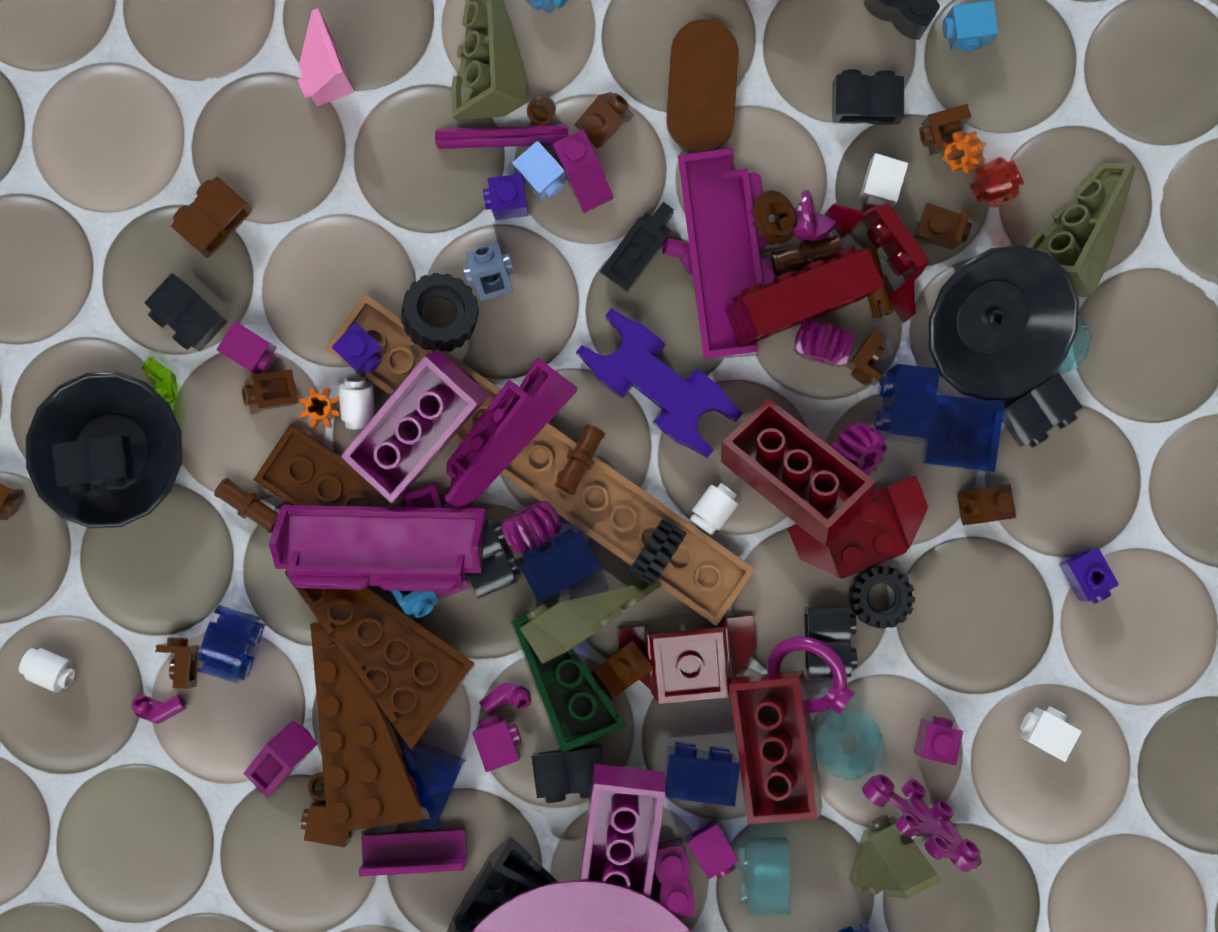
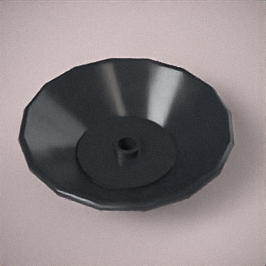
[929,245,1079,401]
[26,372,182,529]

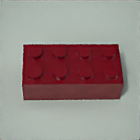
[725,247,884,347]
[721,398,876,547]
[729,670,823,824]

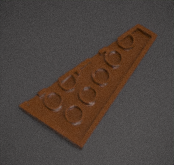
[285,570,475,751]
[310,622,431,834]

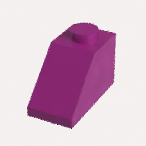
[552,129,614,214]
[243,719,318,798]

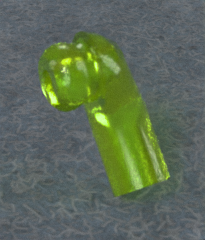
[141,357,177,405]

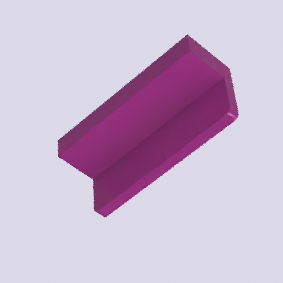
[358,828,468,877]

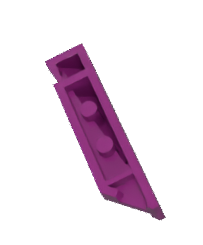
[445,357,578,508]

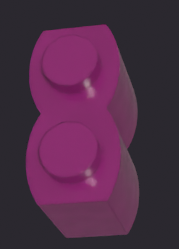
[654,838,695,919]

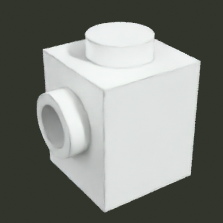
[859,153,908,208]
[1019,706,1082,762]

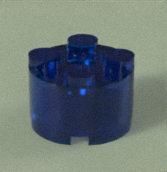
[196,605,266,684]

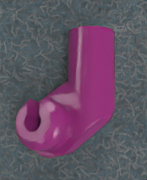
[662,238,693,275]
[479,682,531,715]
[131,694,187,724]

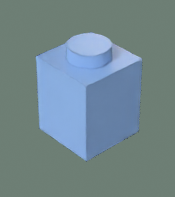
[512,140,566,201]

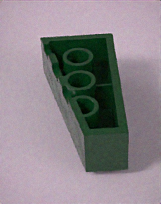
[509,612,627,753]

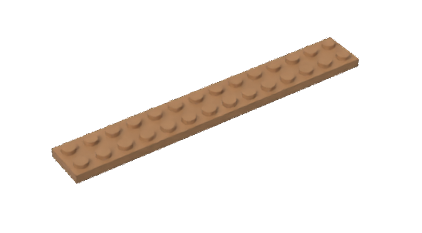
[325,293,756,626]

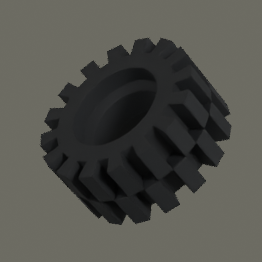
[629,518,687,586]
[849,566,915,629]

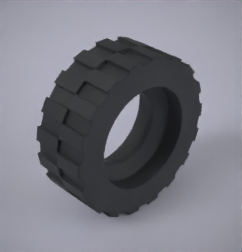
[401,273,479,352]

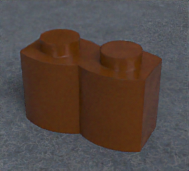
[171,177,252,258]

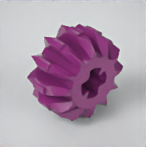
[794,320,854,367]
[830,422,887,476]
[501,501,562,553]

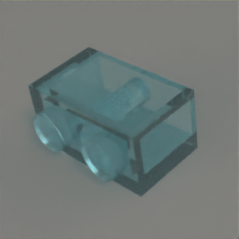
[738,837,791,915]

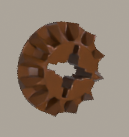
[750,190,797,245]

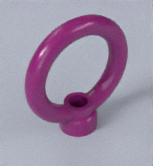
[767,636,855,715]

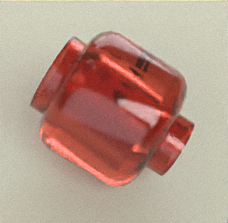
[970,157,1024,208]

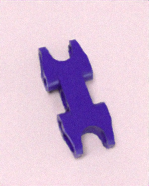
[576,308,743,459]

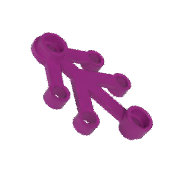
[862,774,982,872]

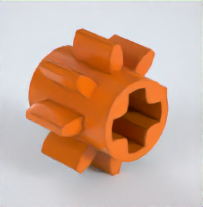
[942,130,986,174]
[299,387,341,429]

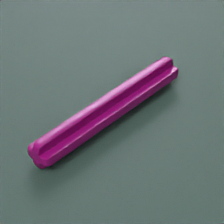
[435,125,569,149]

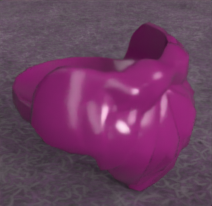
[793,190,837,242]

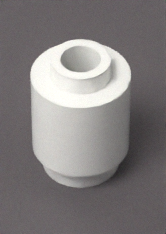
[338,377,375,429]
[689,483,738,536]
[19,648,76,693]

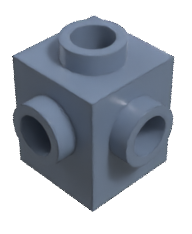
[463,242,515,302]

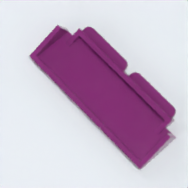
[678,148,774,360]
[269,505,486,592]

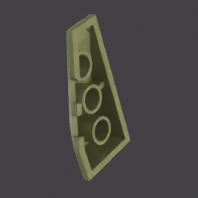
[451,0,527,120]
[1027,163,1136,298]
[520,580,661,664]
[849,815,941,899]

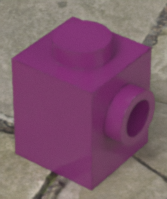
[216,321,277,374]
[472,715,522,772]
[914,716,963,765]
[686,819,739,879]

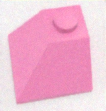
[298,8,354,107]

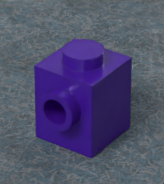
[483,173,529,221]
[331,322,387,376]
[1059,548,1119,604]

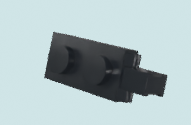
[600,202,674,293]

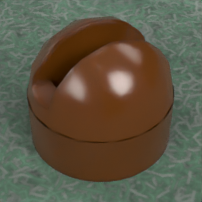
[527,95,556,125]
[308,773,326,802]

